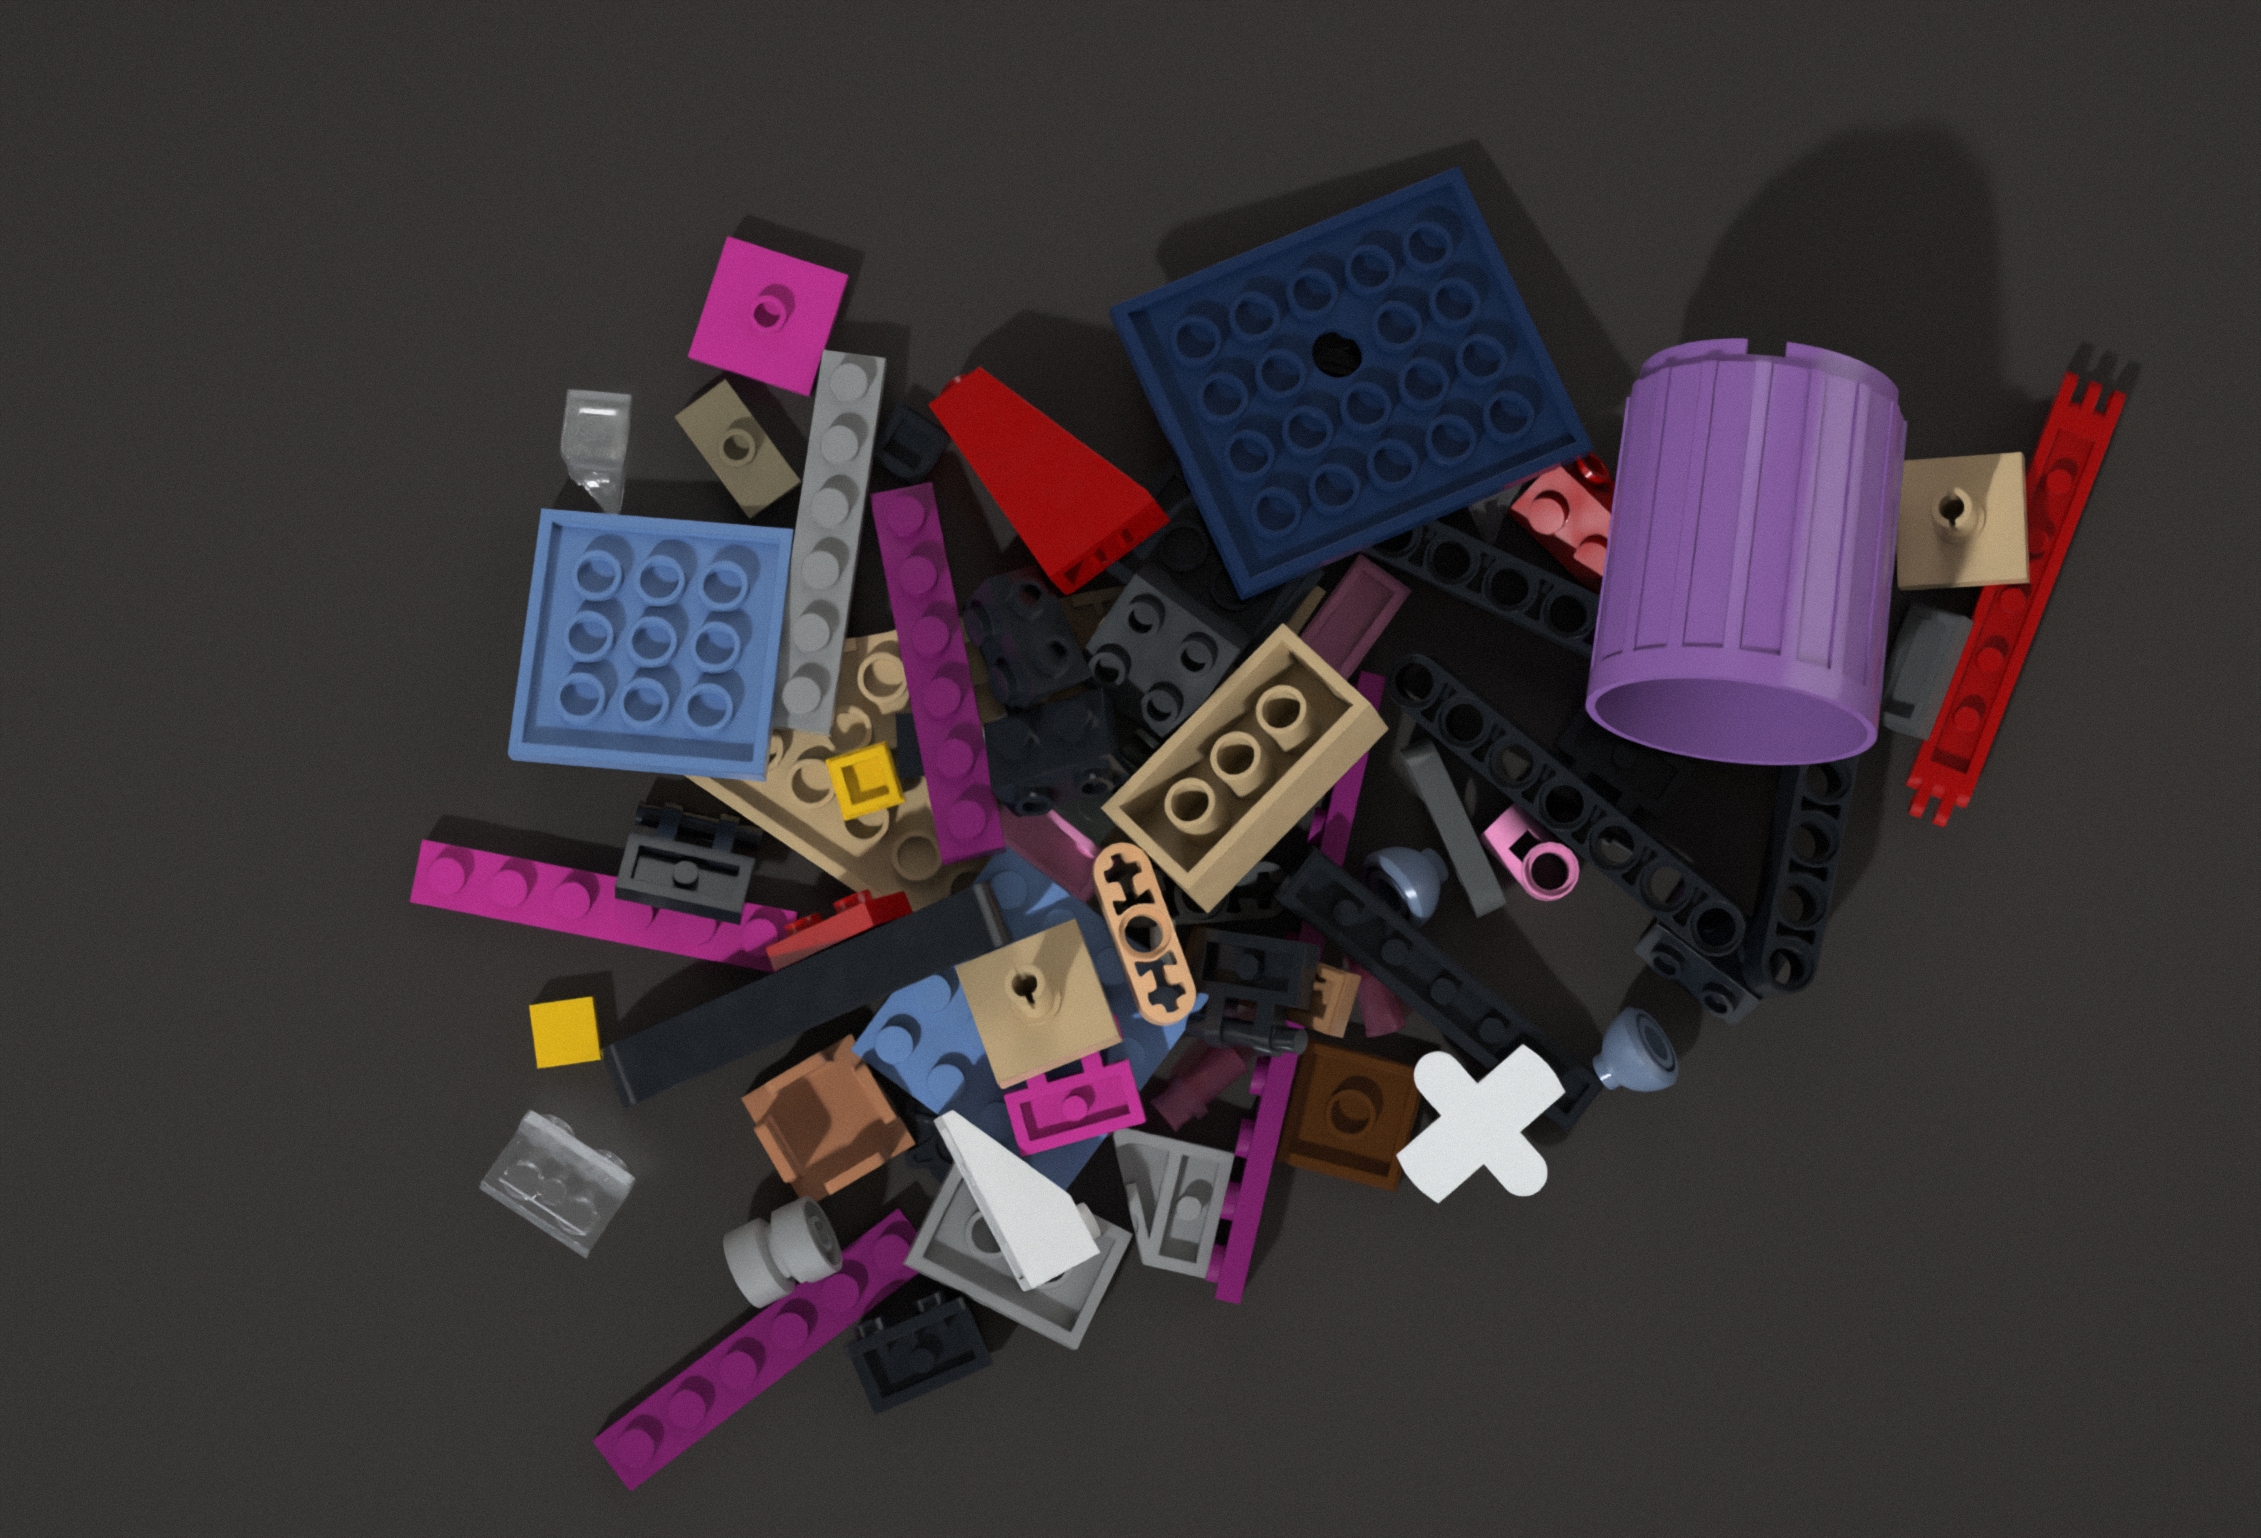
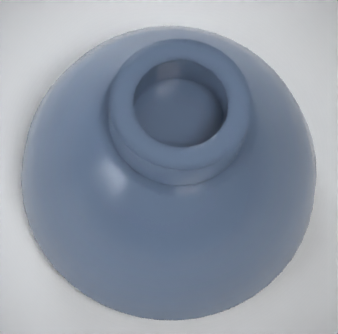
[1362,846,1448,929]
[1593,1006,1679,1092]

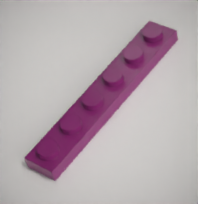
[869,482,1007,865]
[592,1207,919,1492]

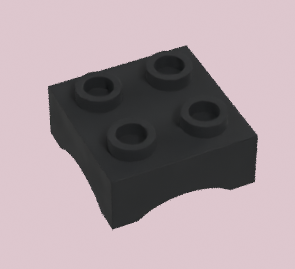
[1082,561,1253,743]

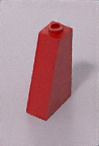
[928,367,1171,597]

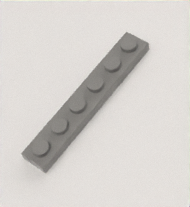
[773,350,888,737]

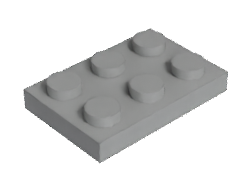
[902,1160,1133,1350]

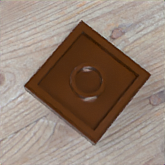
[1274,1038,1422,1192]

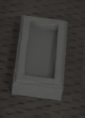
[1879,601,1974,741]

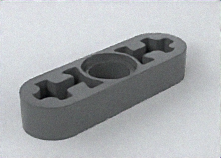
[1399,736,1507,918]
[1108,859,1288,928]

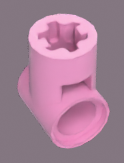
[1478,802,1580,902]

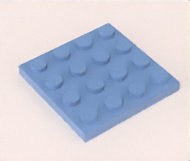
[508,508,795,782]
[850,844,1209,1191]

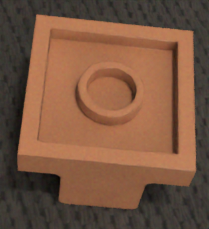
[741,1033,917,1202]

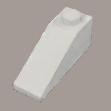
[933,1110,1101,1291]

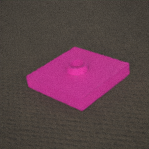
[688,236,849,398]

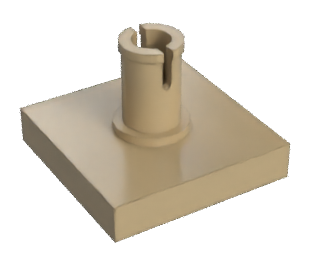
[1896,452,2030,591]
[955,919,1123,1089]

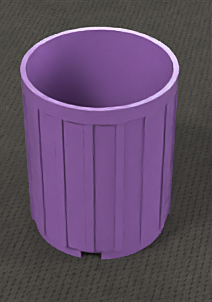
[1586,338,1908,765]

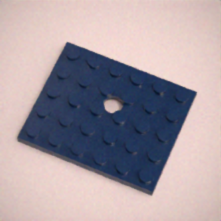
[1109,166,1593,601]

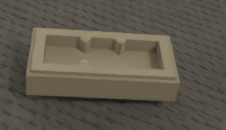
[674,379,802,521]

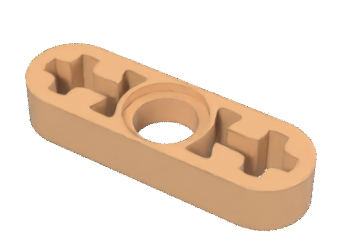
[1091,843,1196,1026]

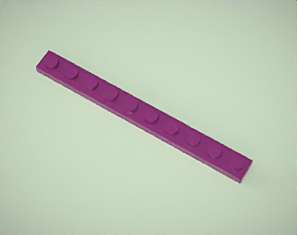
[1205,671,1386,1304]

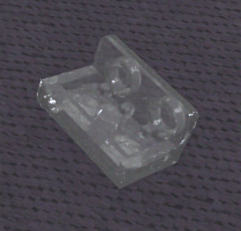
[479,1109,636,1258]

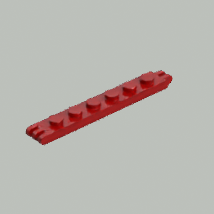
[1905,370,2126,828]

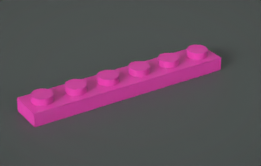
[410,839,800,973]

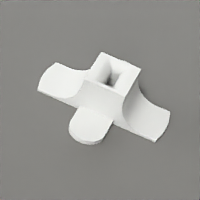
[1396,1044,1565,1204]

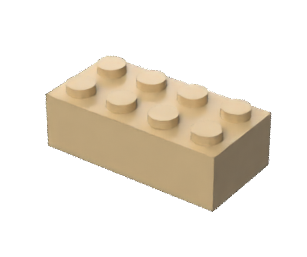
[1101,623,1388,913]

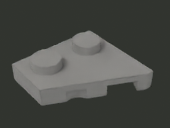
[1111,1127,1235,1278]

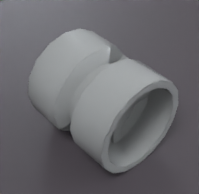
[723,1195,843,1308]

